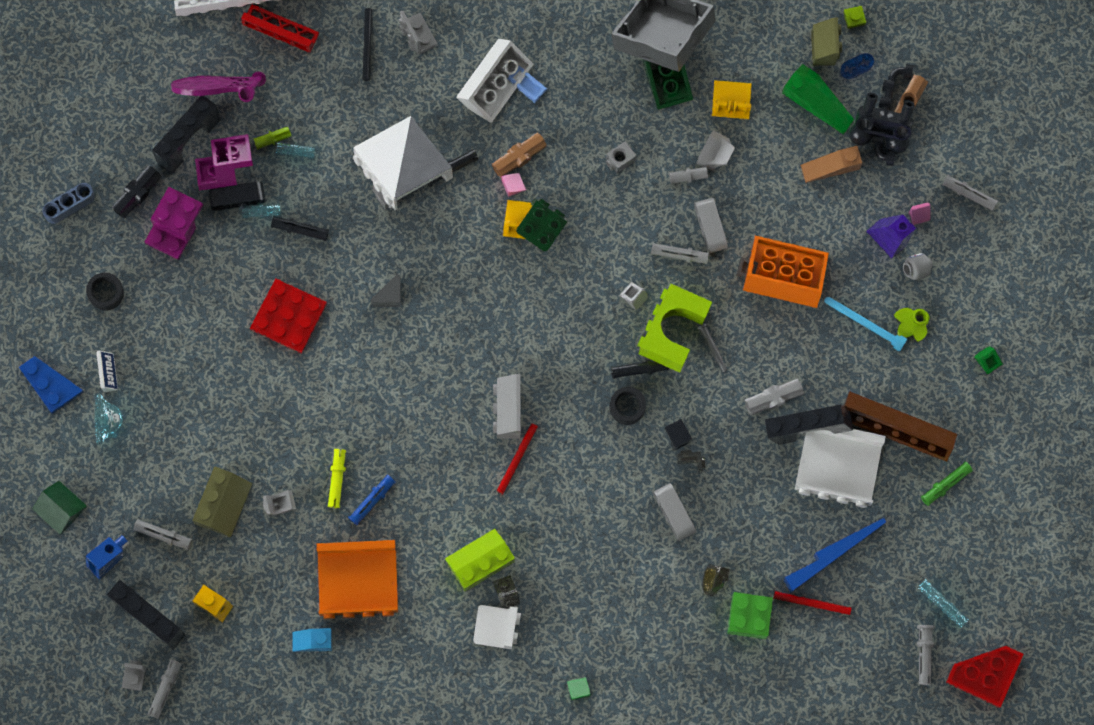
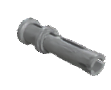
[917,625,935,685]

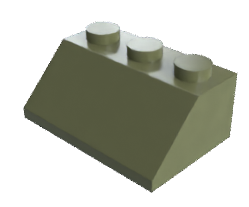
[192,466,252,537]

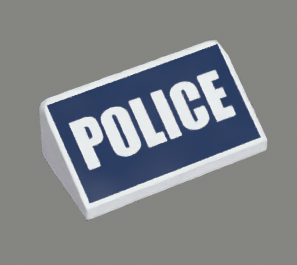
[96,351,118,392]

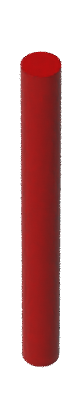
[497,423,538,494]
[773,591,851,615]

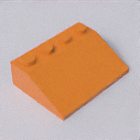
[743,235,829,308]

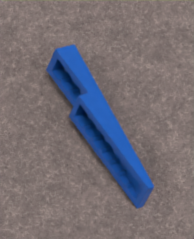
[783,518,886,594]

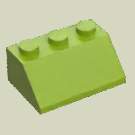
[445,529,515,592]

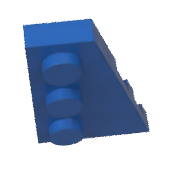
[19,356,84,414]

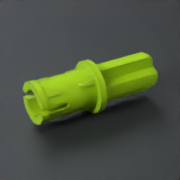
[253,127,291,150]

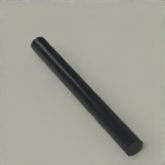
[362,8,372,81]

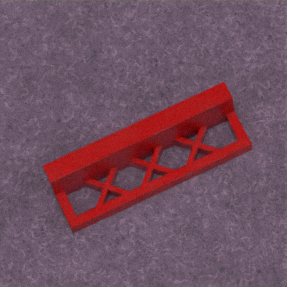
[241,4,319,53]

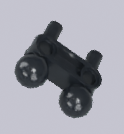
[849,92,915,154]

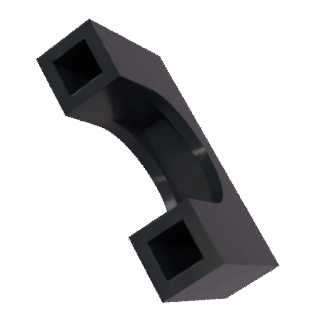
[152,96,221,175]
[765,404,853,445]
[107,579,186,650]

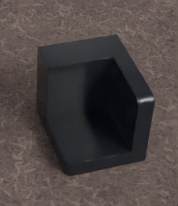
[665,419,692,451]

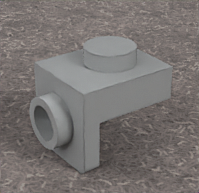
[263,490,296,516]

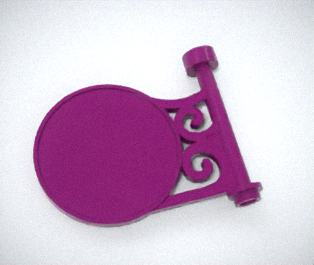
[171,71,266,102]

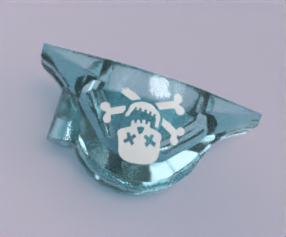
[94,394,123,445]

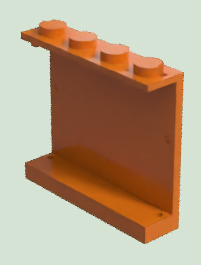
[316,540,398,619]

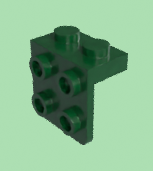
[516,198,568,252]

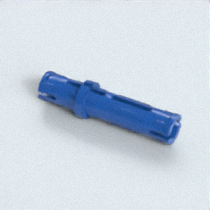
[348,474,396,526]

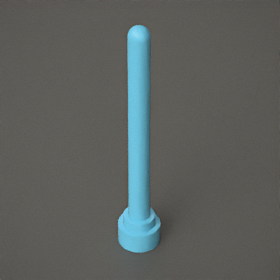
[824,297,907,352]

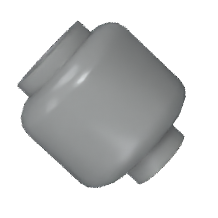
[903,253,933,280]

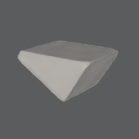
[619,282,649,310]

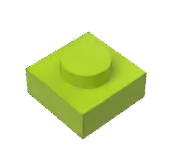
[843,6,866,29]

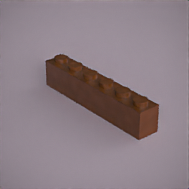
[843,391,957,462]

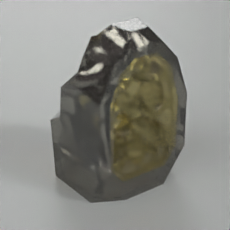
[702,564,730,596]

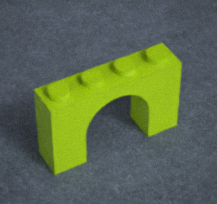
[637,283,712,373]

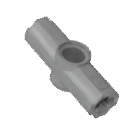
[744,379,804,416]

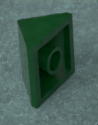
[32,481,88,535]

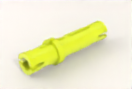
[327,449,346,508]

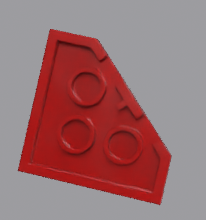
[945,646,1024,708]

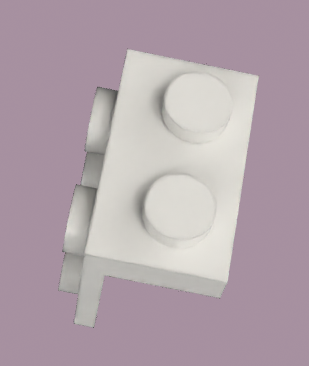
[473,605,521,649]

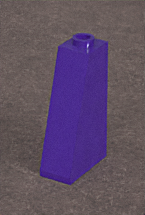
[866,214,916,259]

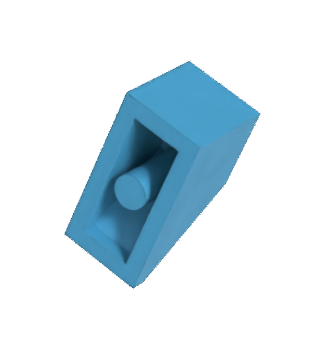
[293,628,332,652]

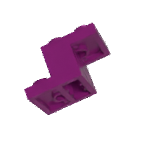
[195,134,253,191]
[144,187,203,260]

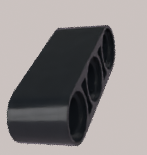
[208,182,265,211]

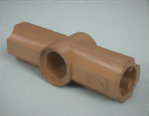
[894,75,928,113]
[492,132,547,178]

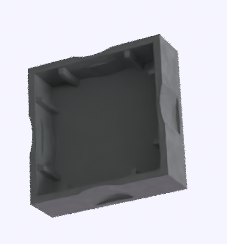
[611,0,716,72]

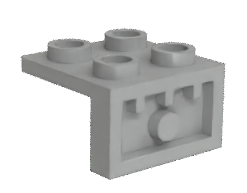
[398,11,438,55]

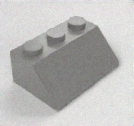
[493,374,521,439]

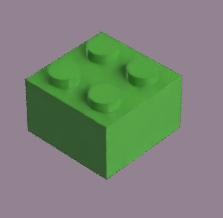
[727,592,773,639]

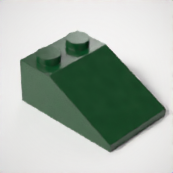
[642,59,693,110]

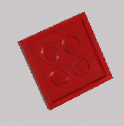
[250,278,327,354]

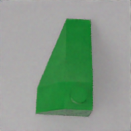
[782,64,854,135]

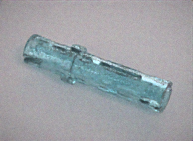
[917,579,969,628]

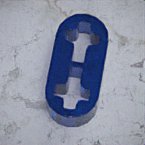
[840,53,874,79]

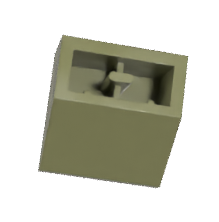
[811,17,842,66]

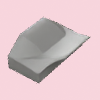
[696,130,735,172]

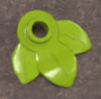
[894,308,930,342]

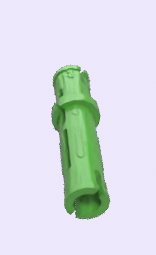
[921,462,973,506]

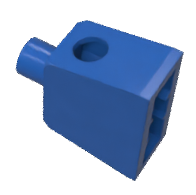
[86,535,129,580]

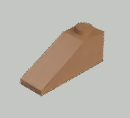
[801,146,862,183]

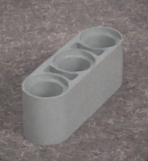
[694,197,728,254]
[653,483,696,541]

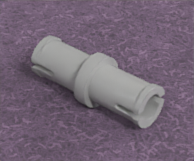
[669,167,708,184]

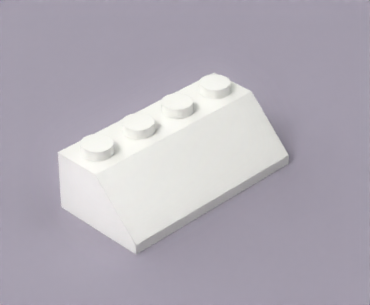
[456,39,534,123]

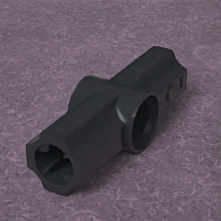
[111,165,162,219]

